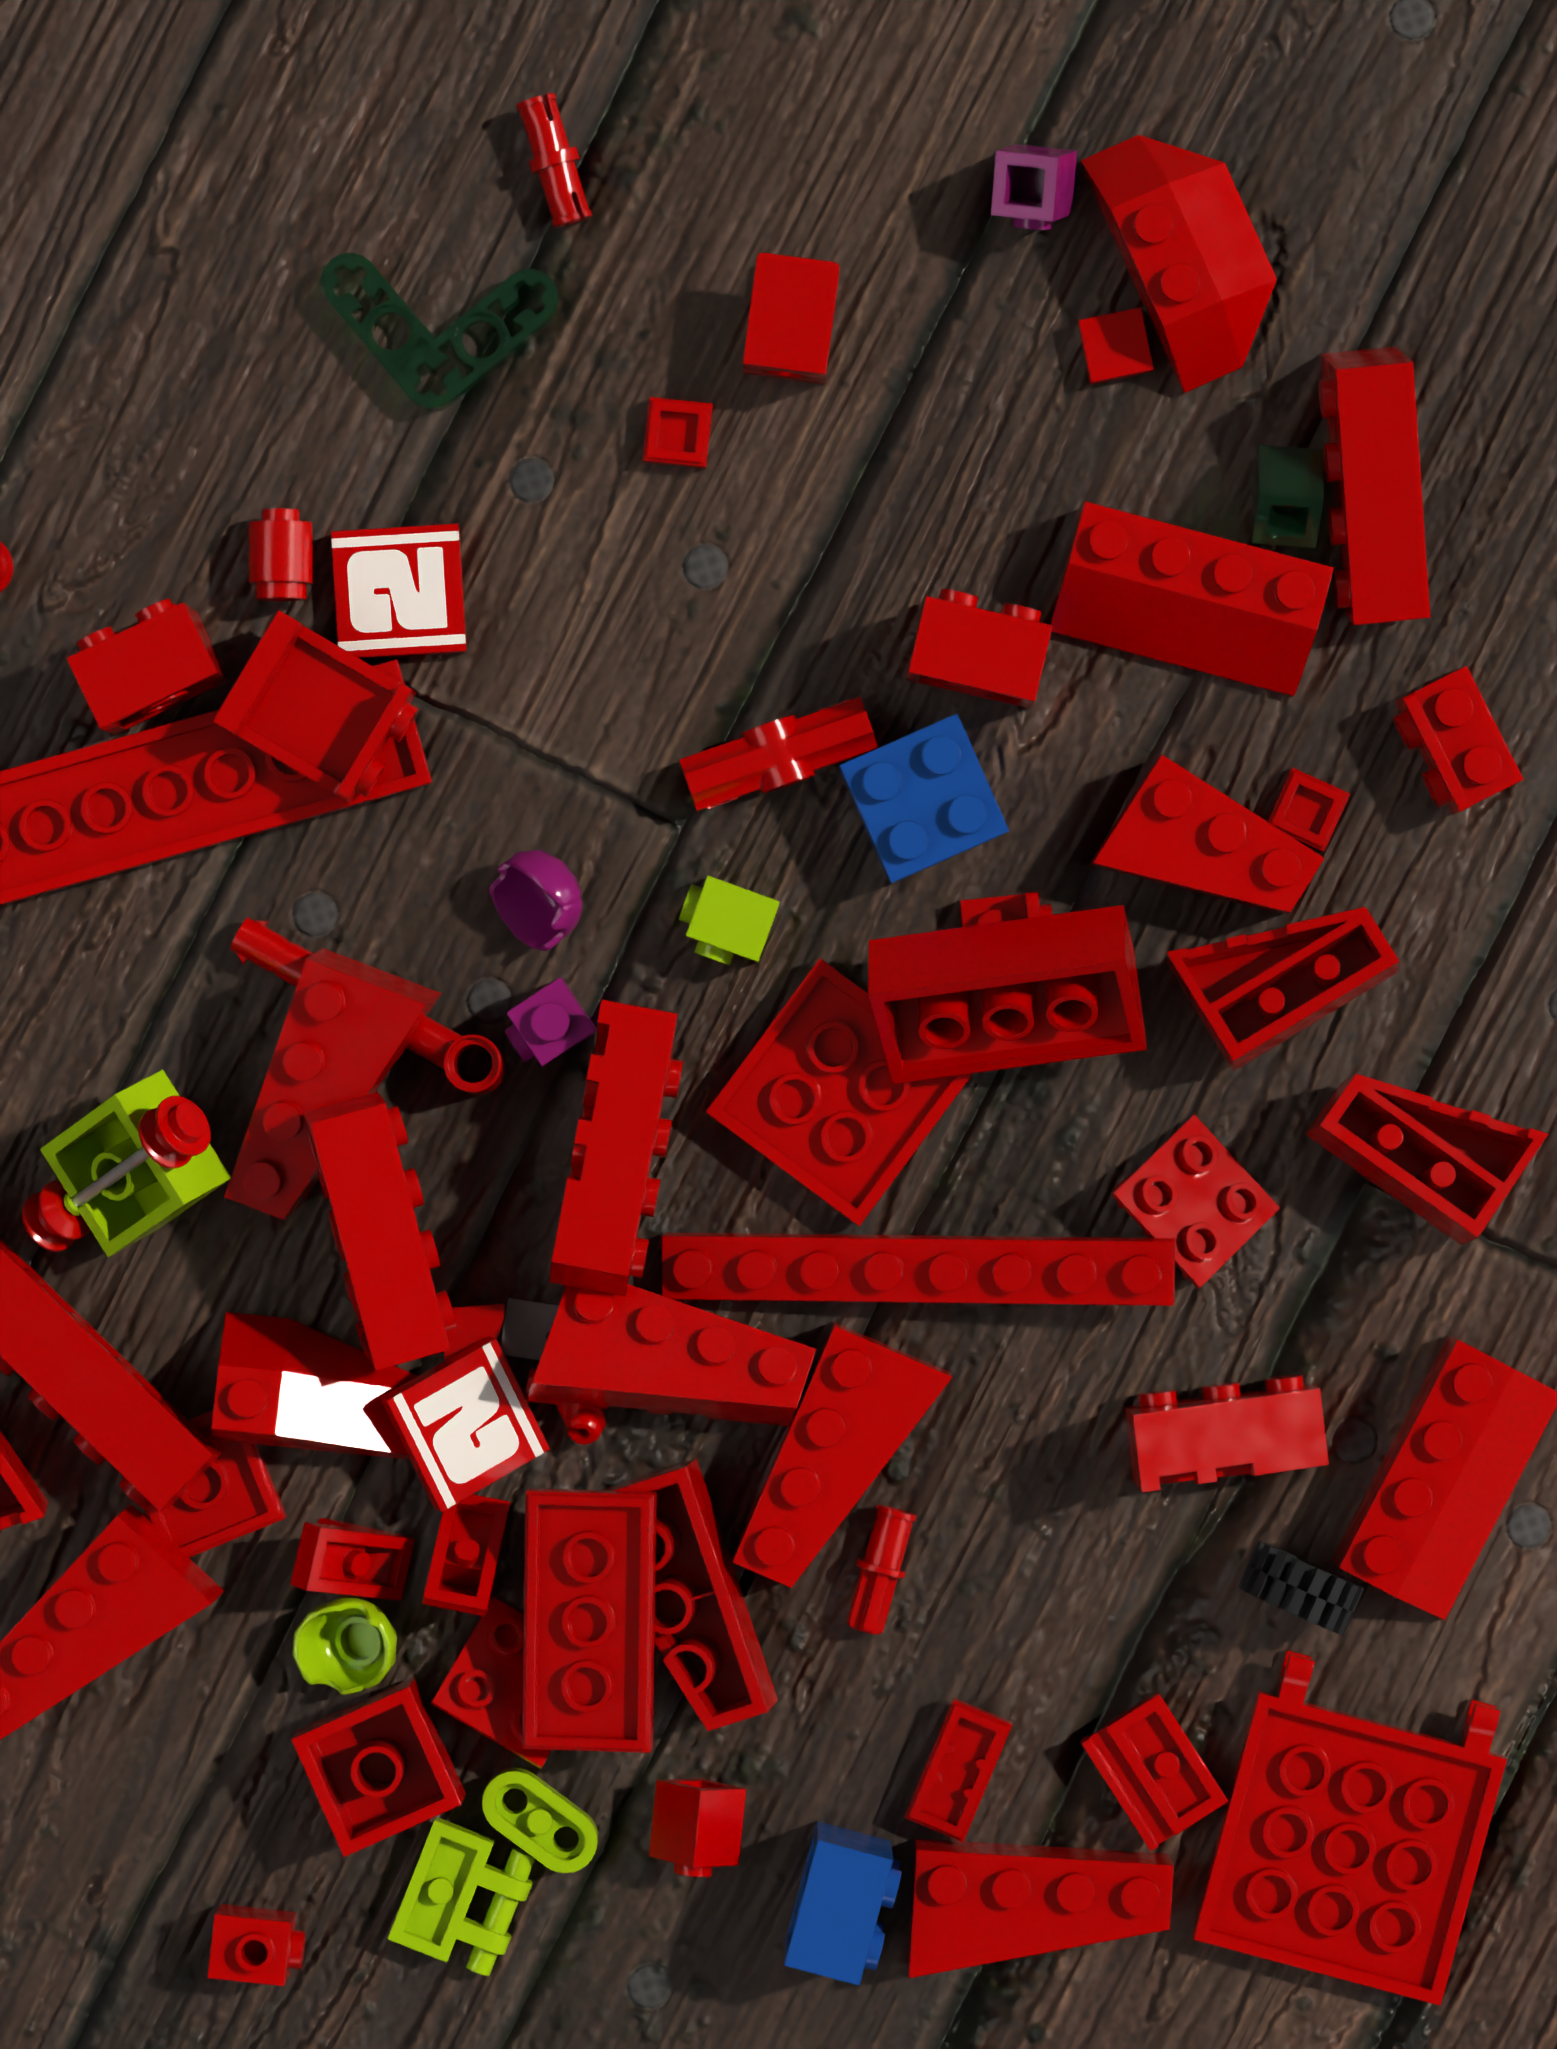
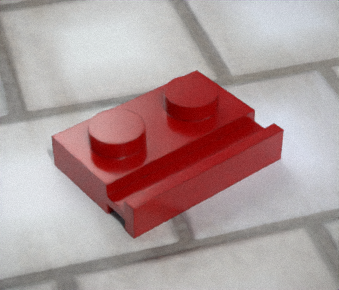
[1080,1691,1228,1851]

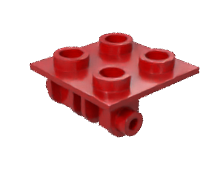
[1112,1114,1280,1289]
[431,1597,552,1769]

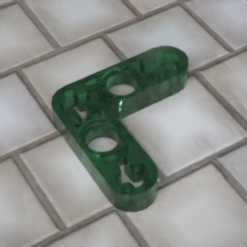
[321,253,559,411]

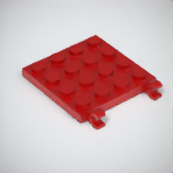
[1192,1650,1507,2006]

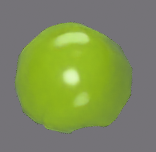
[292,1596,397,1695]

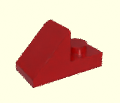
[422,1494,510,1617]
[290,1518,415,1601]

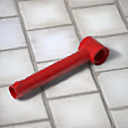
[230,917,506,1095]

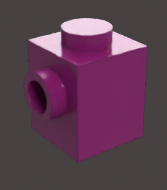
[991,144,1077,230]
[504,977,597,1066]

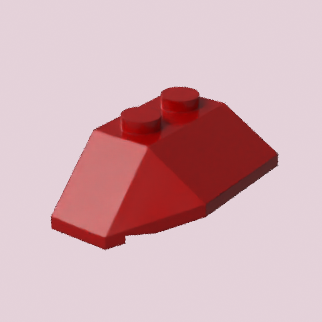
[1080,135,1277,394]

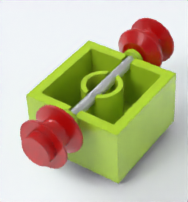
[22,1069,231,1258]

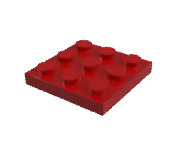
[706,958,973,1227]

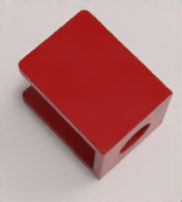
[743,252,840,384]

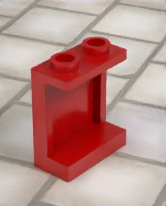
[213,610,419,803]

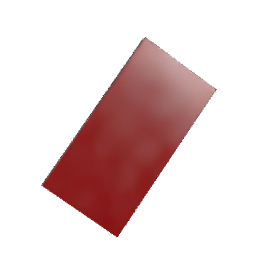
[522,1489,657,1753]

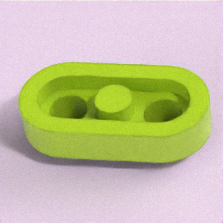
[482,1768,598,1873]

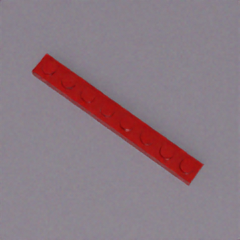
[662,1232,1175,1306]

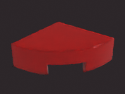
[444,1303,506,1361]

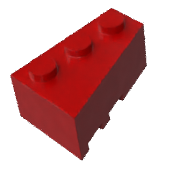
[1089,755,1325,914]
[1166,907,1400,1071]
[1125,1375,1329,1493]

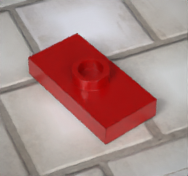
[904,1697,1013,1842]

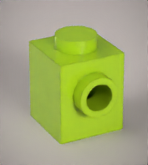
[679,876,780,966]

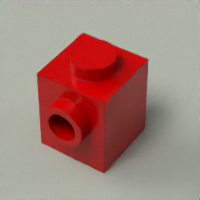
[649,1778,746,1877]
[208,1904,306,1986]

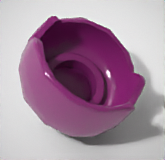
[489,849,583,951]

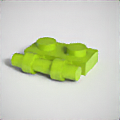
[388,1817,535,1976]

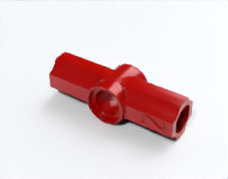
[679,697,878,812]

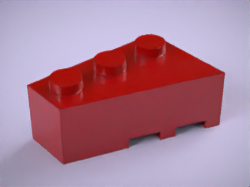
[1305,1073,1549,1245]

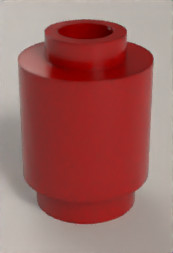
[249,508,313,602]

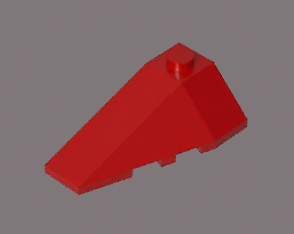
[211,1312,418,1460]

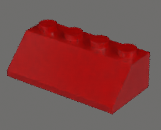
[1050,501,1334,697]
[868,905,1147,1084]
[1331,1335,1557,1620]

